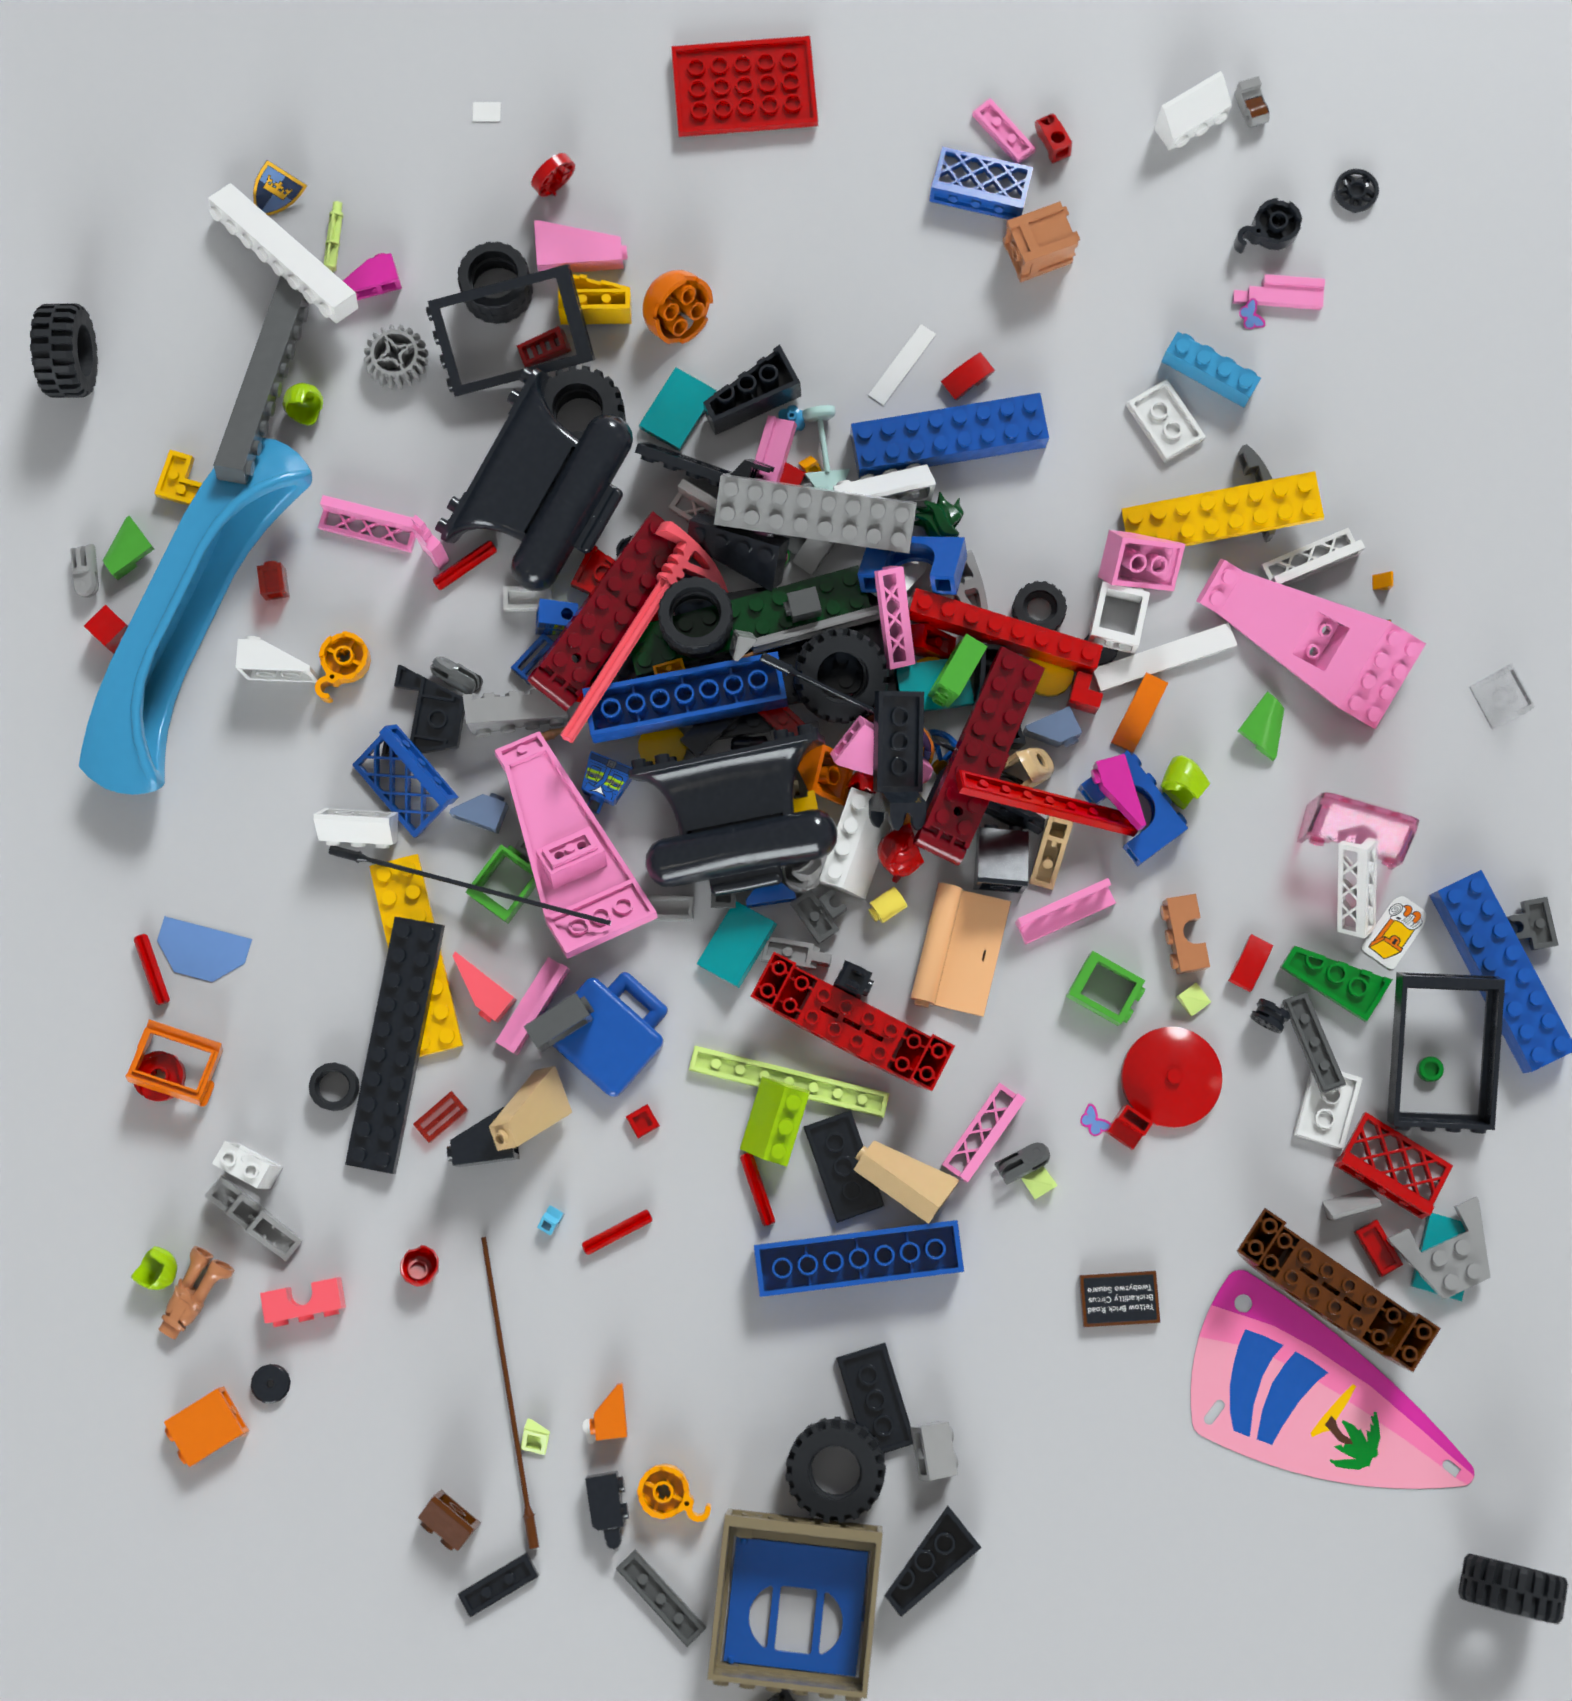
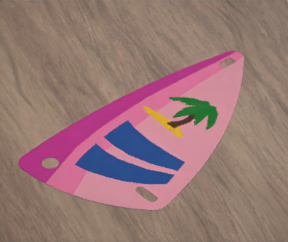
[1191,1270,1474,1489]

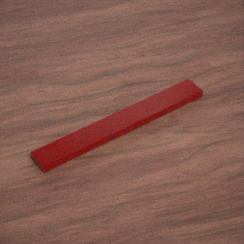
[955,770,1138,837]

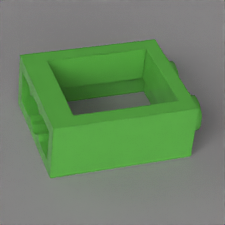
[928,634,988,708]
[466,844,536,924]
[1066,951,1146,1026]

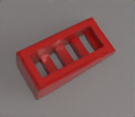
[517,326,572,368]

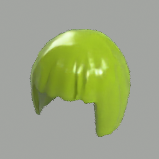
[282,383,323,426]
[131,1246,178,1290]

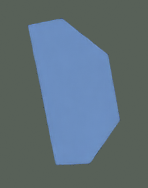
[157,916,252,982]

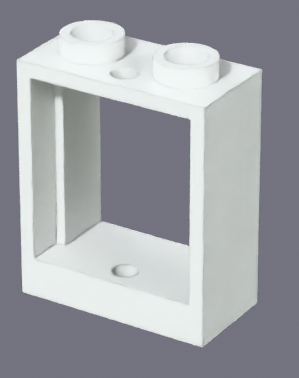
[1088,582,1150,654]
[212,1141,283,1189]

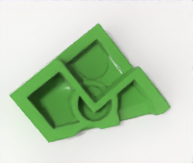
[102,516,154,580]
[1237,691,1284,761]

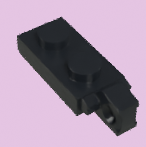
[985,801,1046,835]

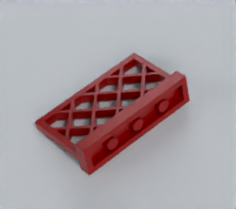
[1334,1112,1453,1219]

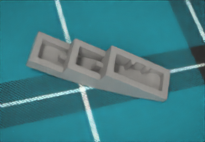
[205,1175,302,1261]

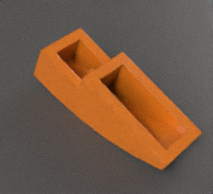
[1111,672,1168,753]

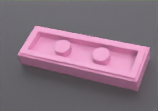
[972,98,1036,164]

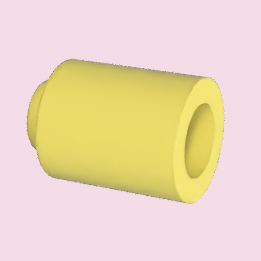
[868,886,908,923]

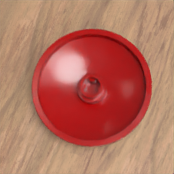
[1121,1027,1223,1128]

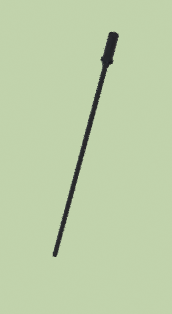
[759,652,1024,784]
[329,846,611,926]

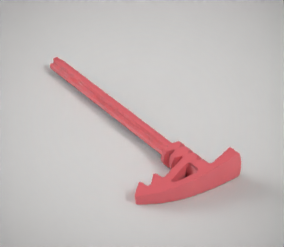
[560,521,728,743]

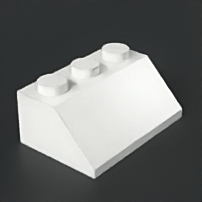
[1154,71,1232,151]
[314,808,398,848]

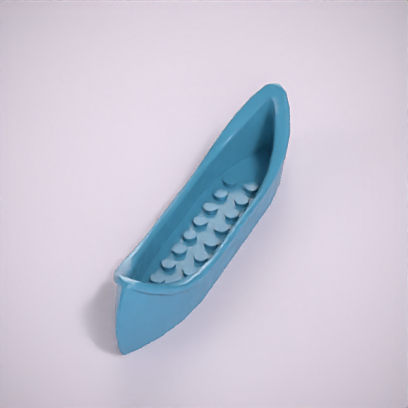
[79,438,312,795]

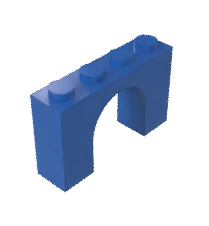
[858,536,967,595]
[1078,750,1188,867]

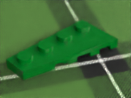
[1280,946,1393,1022]

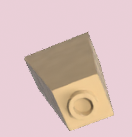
[489,1066,572,1151]
[854,1140,960,1224]

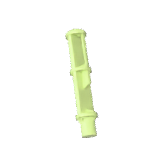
[324,201,344,272]

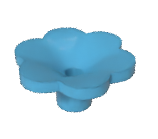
[778,405,805,432]

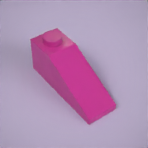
[342,253,402,300]
[1091,754,1146,830]

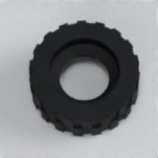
[1012,581,1067,631]

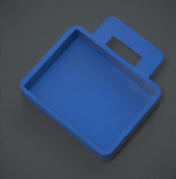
[553,972,668,1097]

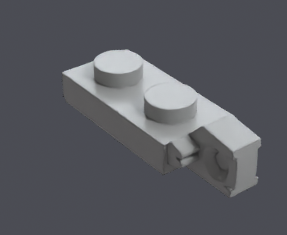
[761,936,832,970]

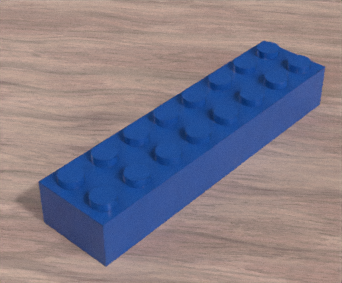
[850,393,1049,479]
[582,651,788,744]
[1429,870,1572,1074]
[754,1220,964,1297]

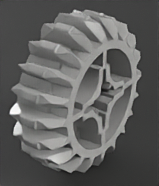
[363,324,429,389]

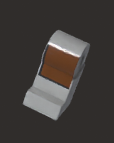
[1234,76,1270,127]

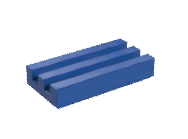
[510,633,554,685]

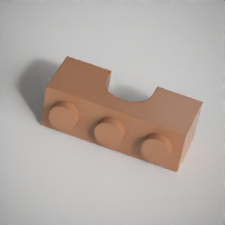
[1160,894,1210,974]

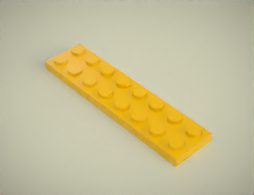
[1121,471,1324,546]
[369,854,464,1057]

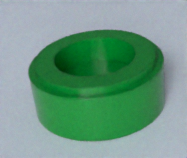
[1416,1056,1444,1082]

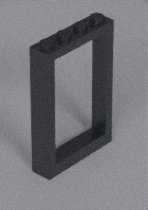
[426,264,596,397]
[1387,972,1505,1134]

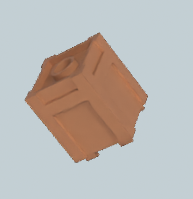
[1002,201,1080,283]

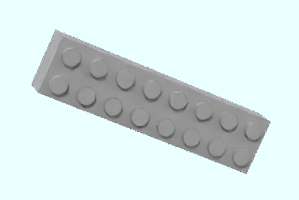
[714,474,917,553]

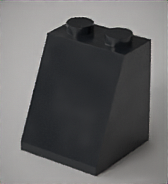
[973,824,1029,894]
[447,1107,520,1167]

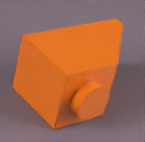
[589,1383,628,1441]

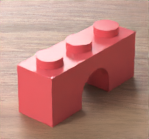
[260,1277,346,1327]

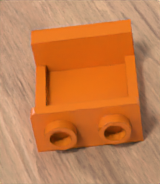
[164,1386,249,1467]

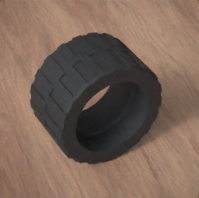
[457,242,533,324]
[658,576,733,659]

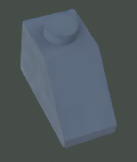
[1023,706,1082,747]
[449,793,509,834]

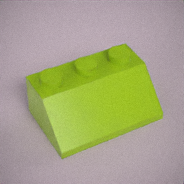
[740,1076,810,1167]

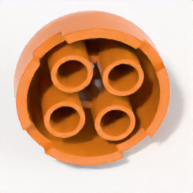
[642,270,713,344]

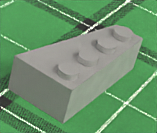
[463,689,569,737]

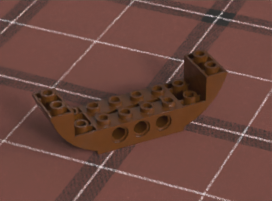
[1237,1208,1441,1372]

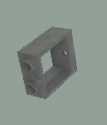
[524,993,594,1052]

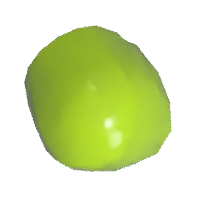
[1160,755,1210,810]

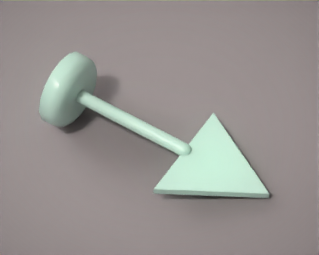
[802,405,850,490]

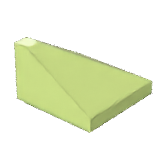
[1176,982,1211,1017]
[1021,1166,1058,1199]
[521,1419,550,1455]

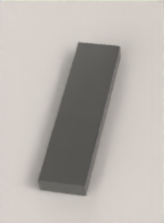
[1282,992,1346,1094]
[616,1549,706,1647]

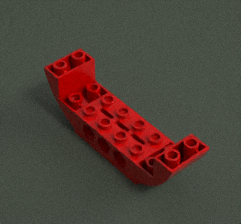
[750,952,955,1091]

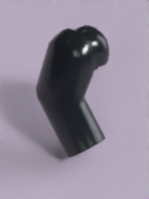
[730,736,768,750]

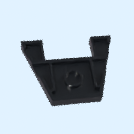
[381,665,465,757]

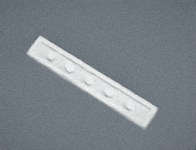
[1092,623,1237,693]

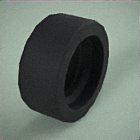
[309,1062,360,1111]

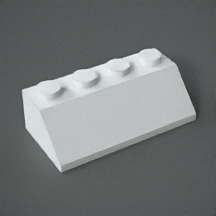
[833,463,936,502]
[819,787,890,900]

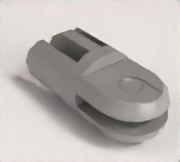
[70,544,99,598]

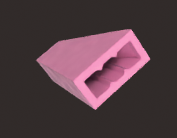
[534,220,628,273]
[830,715,933,783]

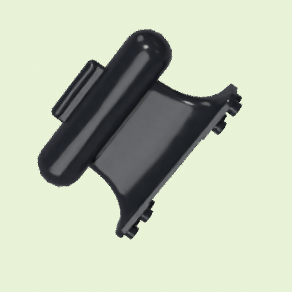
[435,367,633,591]
[627,724,838,896]

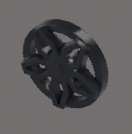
[1334,169,1379,213]

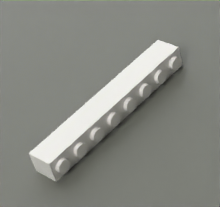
[208,183,358,324]

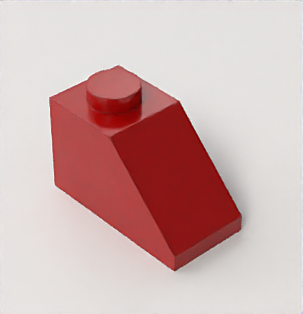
[911,623,957,659]

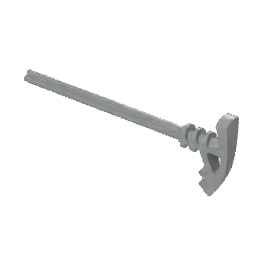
[751,550,988,654]

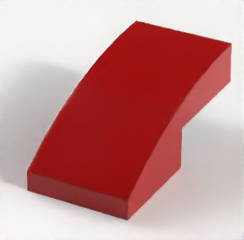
[941,352,996,401]
[1228,934,1274,992]

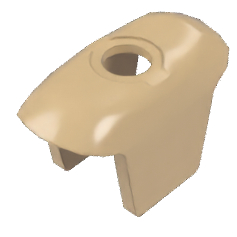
[1003,748,1054,788]

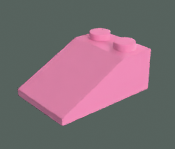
[1098,530,1186,591]

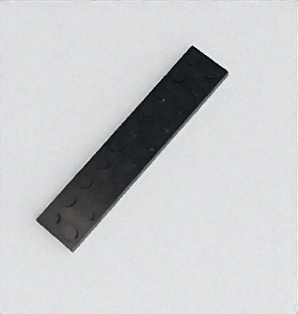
[345,916,445,1174]

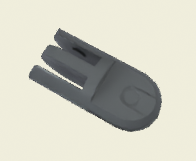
[430,657,483,694]
[994,1142,1050,1185]

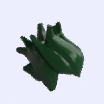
[914,492,964,537]

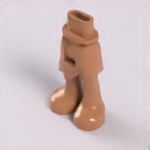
[158,1246,235,1339]

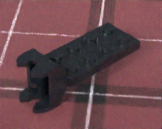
[635,442,775,487]
[869,691,927,831]

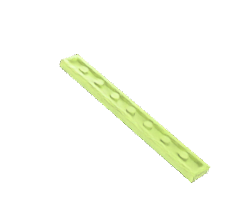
[689,1046,890,1118]

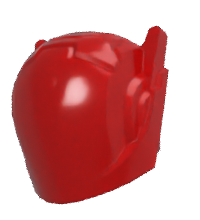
[877,823,924,883]

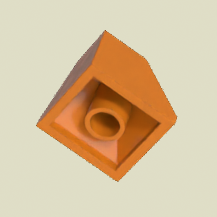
[798,745,853,806]

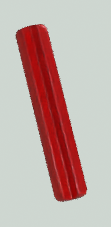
[433,540,497,590]
[134,934,170,1005]
[740,1153,775,1226]
[582,1210,653,1255]

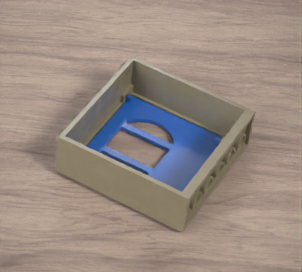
[707,1508,883,1701]

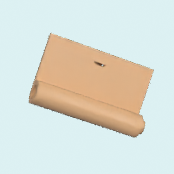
[910,883,1011,1017]

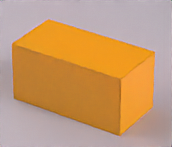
[652,658,685,675]

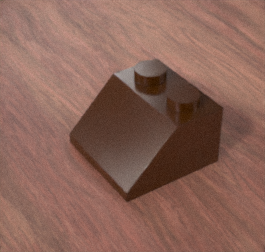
[418,1489,481,1551]

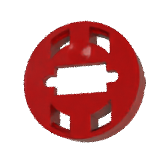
[531,153,575,197]

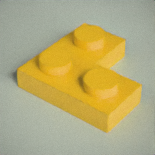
[154,450,202,506]

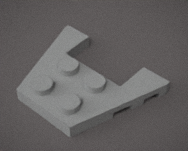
[1386,1197,1491,1299]

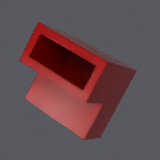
[84,604,128,654]
[1066,671,1103,715]
[1105,1105,1153,1150]

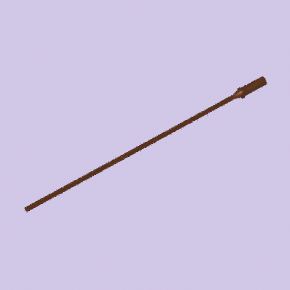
[481,1237,539,1549]

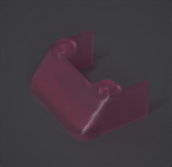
[1297,792,1419,870]

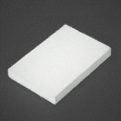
[1126,379,1206,463]
[1293,1070,1363,1150]

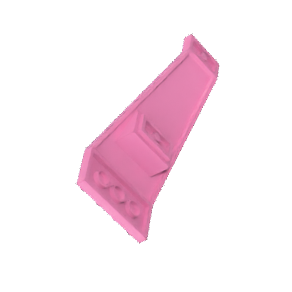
[1196,558,1426,729]
[494,731,657,959]

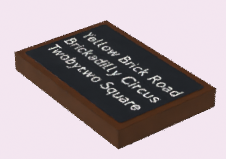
[1079,1271,1160,1327]

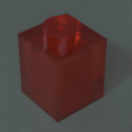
[257,561,290,601]

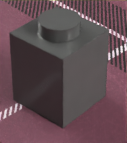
[783,586,822,623]

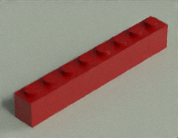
[908,588,1103,674]

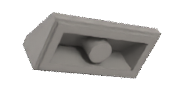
[729,629,757,661]
[1322,1189,1382,1220]

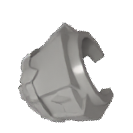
[781,858,823,893]

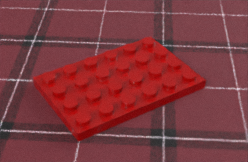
[671,36,818,137]

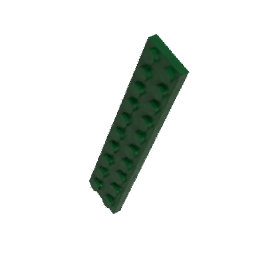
[630,565,871,678]

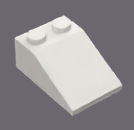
[235,636,320,682]

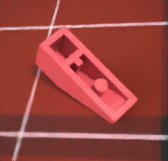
[452,951,517,1023]

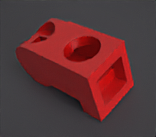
[1035,113,1072,164]

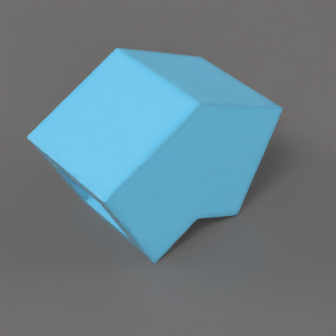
[537,1205,565,1235]

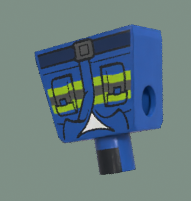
[535,599,578,635]
[581,751,633,814]

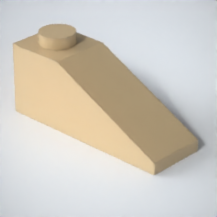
[1029,815,1074,890]

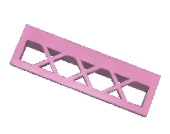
[318,495,416,553]
[874,566,915,670]
[1015,878,1116,945]
[495,957,570,1056]
[942,1082,1026,1183]

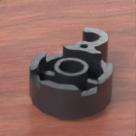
[1234,198,1302,254]

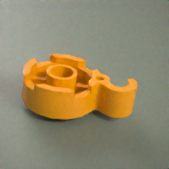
[315,631,371,703]
[637,1463,711,1522]

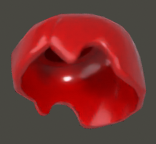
[846,771,876,794]
[400,1245,439,1287]

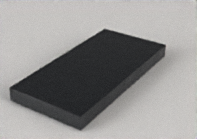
[803,1110,885,1223]
[836,1342,913,1453]

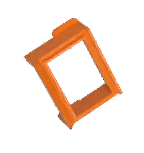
[126,1019,223,1107]

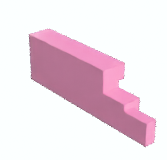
[1233,274,1325,310]
[755,415,797,482]
[411,514,450,570]

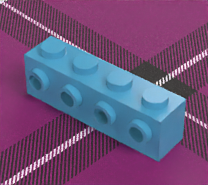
[1161,332,1261,408]

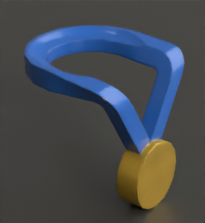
[928,729,957,774]

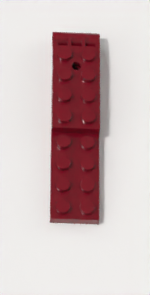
[526,511,676,711]
[913,646,1045,866]

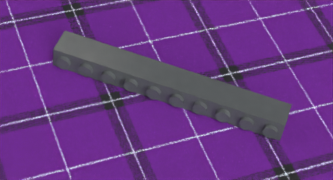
[213,275,309,484]

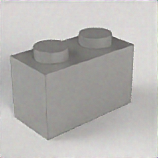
[910,1422,958,1481]

